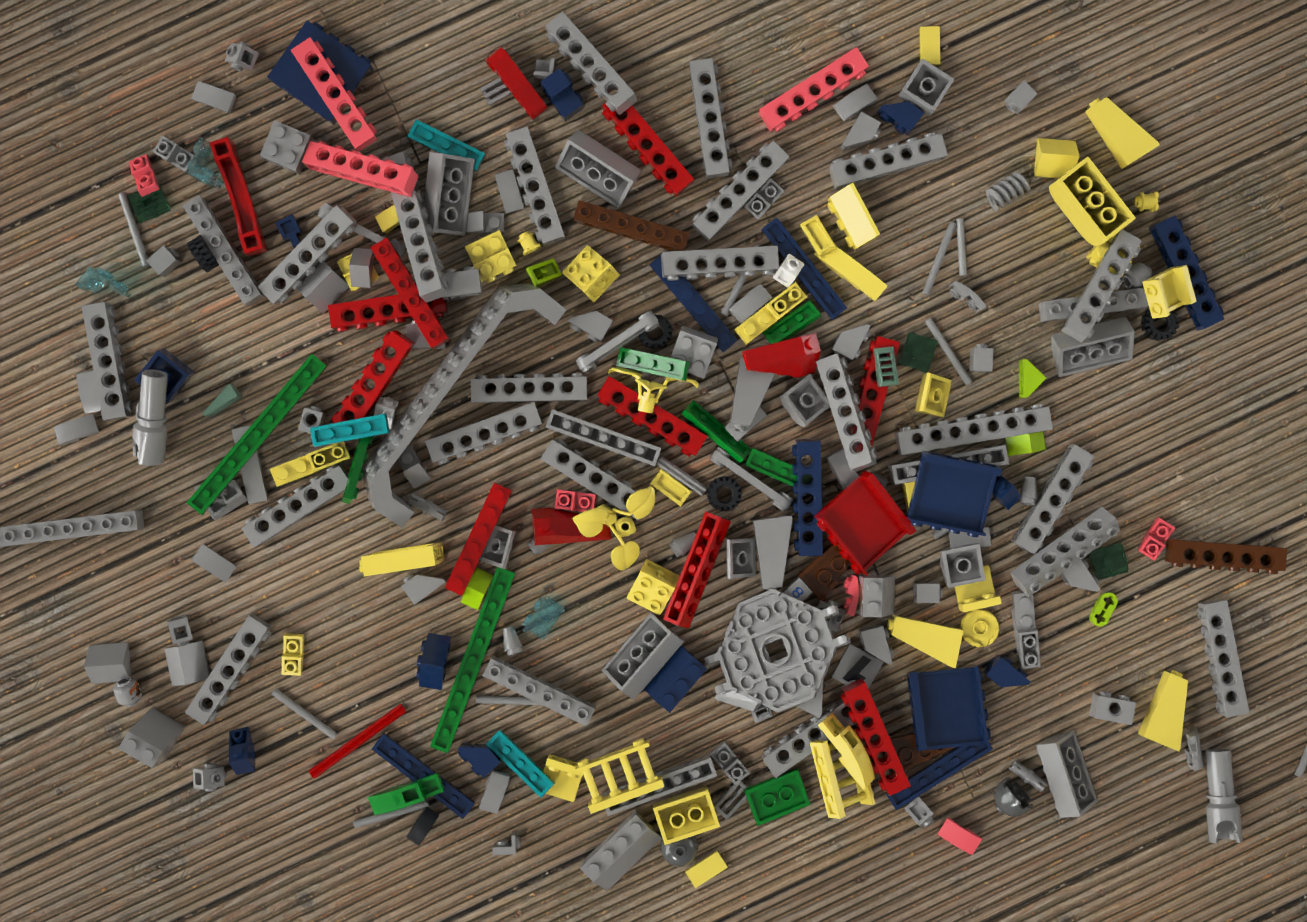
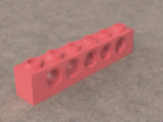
[291,38,378,152]
[758,47,869,132]
[302,141,419,197]

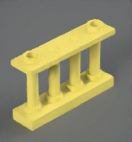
[810,729,875,819]
[575,738,665,814]

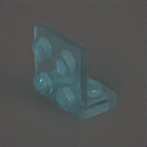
[187,137,223,189]
[75,266,132,298]
[522,595,565,640]

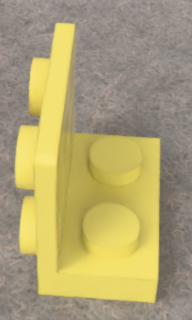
[562,245,620,302]
[627,559,680,615]
[954,565,1002,612]
[544,754,583,802]

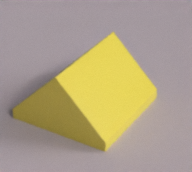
[1034,138,1079,179]
[915,373,952,418]

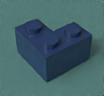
[541,68,584,122]
[416,633,451,690]

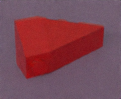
[742,333,821,378]
[531,508,611,546]

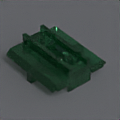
[128,182,171,224]
[899,332,937,373]
[1089,543,1129,580]

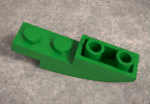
[368,772,445,815]

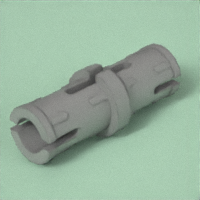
[408,493,448,521]
[1009,759,1048,792]

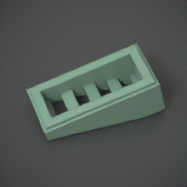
[873,347,899,387]
[203,383,242,417]

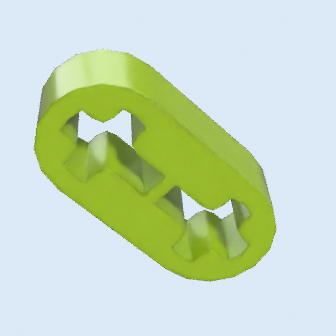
[1089,592,1118,627]

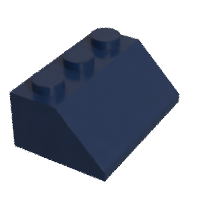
[644,645,707,713]

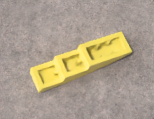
[814,247,887,301]

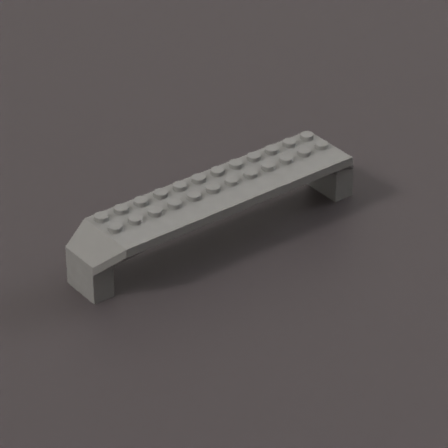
[362,284,567,528]

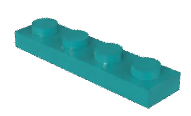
[407,119,485,172]
[310,414,390,447]
[486,729,555,798]

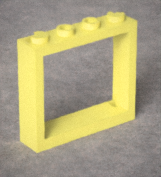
[359,542,445,576]

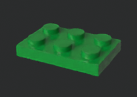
[743,768,811,826]

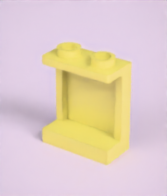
[1142,265,1197,318]

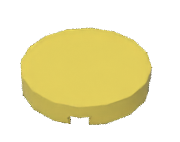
[960,609,999,647]

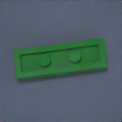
[762,300,821,344]

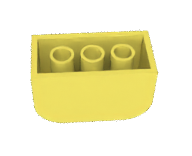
[1049,157,1136,246]

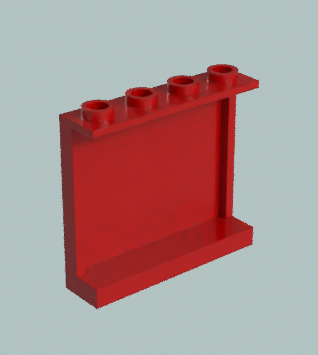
[814,471,917,576]

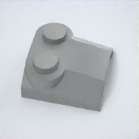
[780,374,830,427]

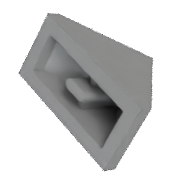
[349,248,374,288]

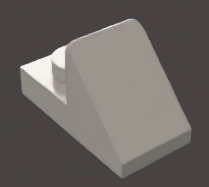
[466,211,505,234]
[397,446,431,489]

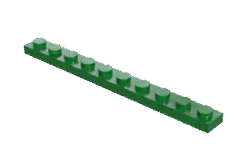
[186,354,328,515]
[430,567,516,753]

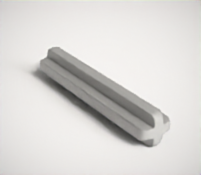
[656,457,707,495]

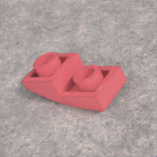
[129,154,159,197]
[555,489,598,512]
[1138,517,1175,561]
[843,574,859,617]
[938,817,983,855]

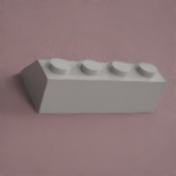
[555,129,642,209]
[423,152,475,236]
[1051,317,1135,377]
[601,613,684,700]
[1036,730,1098,818]
[580,809,662,891]

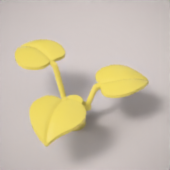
[608,367,699,413]
[573,486,655,570]

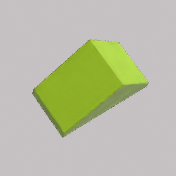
[526,258,562,288]
[1019,359,1046,398]
[1005,431,1046,456]
[461,567,494,610]

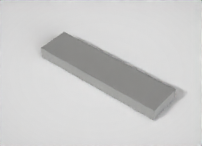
[232,425,269,504]

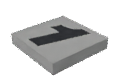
[831,644,883,689]

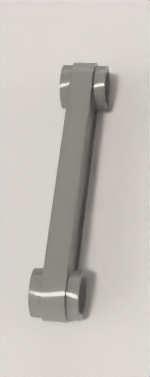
[317,203,406,256]
[576,311,659,374]
[709,447,793,512]

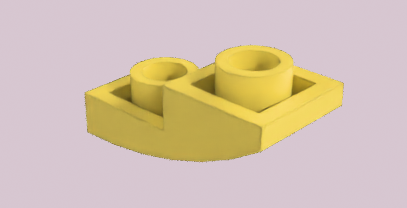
[375,205,414,234]
[282,633,304,676]

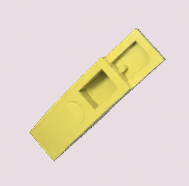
[735,282,807,345]
[270,442,350,487]
[818,713,875,790]

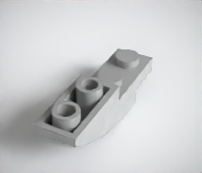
[1011,591,1041,669]

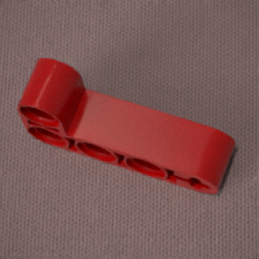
[484,47,548,120]

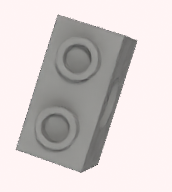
[1089,691,1136,725]

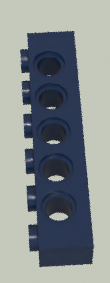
[1149,215,1224,331]
[792,438,823,556]

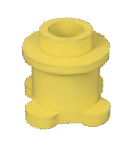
[1135,192,1159,212]
[517,231,541,256]
[615,516,636,537]

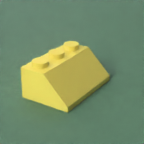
[827,183,880,250]
[653,786,720,845]

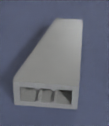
[729,357,775,432]
[753,515,793,591]

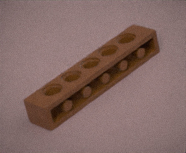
[573,200,690,251]
[1165,539,1287,574]

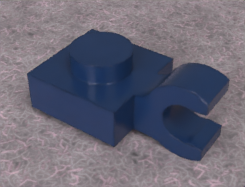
[275,214,302,248]

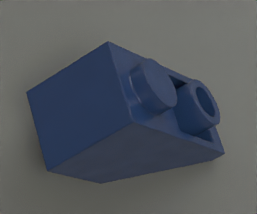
[877,102,924,135]
[992,476,1021,510]
[982,655,1030,687]
[229,727,256,775]
[457,743,502,778]

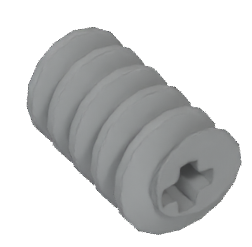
[986,172,1031,211]

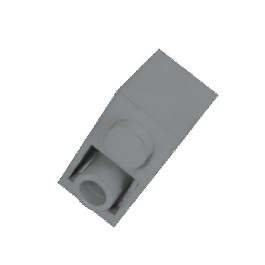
[568,311,613,342]
[830,324,871,361]
[1060,559,1101,592]
[858,624,894,664]

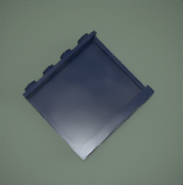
[267,20,373,125]
[907,451,1002,538]
[907,666,991,751]

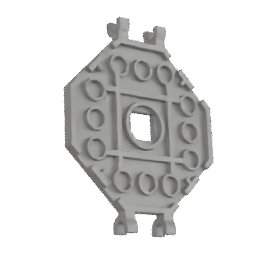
[704,589,851,713]

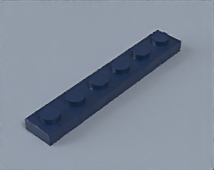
[761,217,847,320]
[649,255,738,353]
[372,733,475,819]
[885,743,993,810]

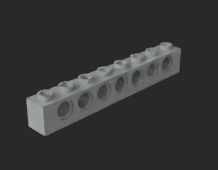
[382,151,449,303]
[895,404,1053,455]
[0,510,145,547]

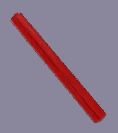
[309,704,406,779]

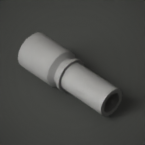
[132,370,168,466]
[1205,749,1243,844]

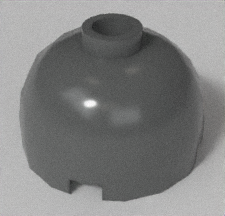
[994,777,1033,817]
[660,835,698,867]

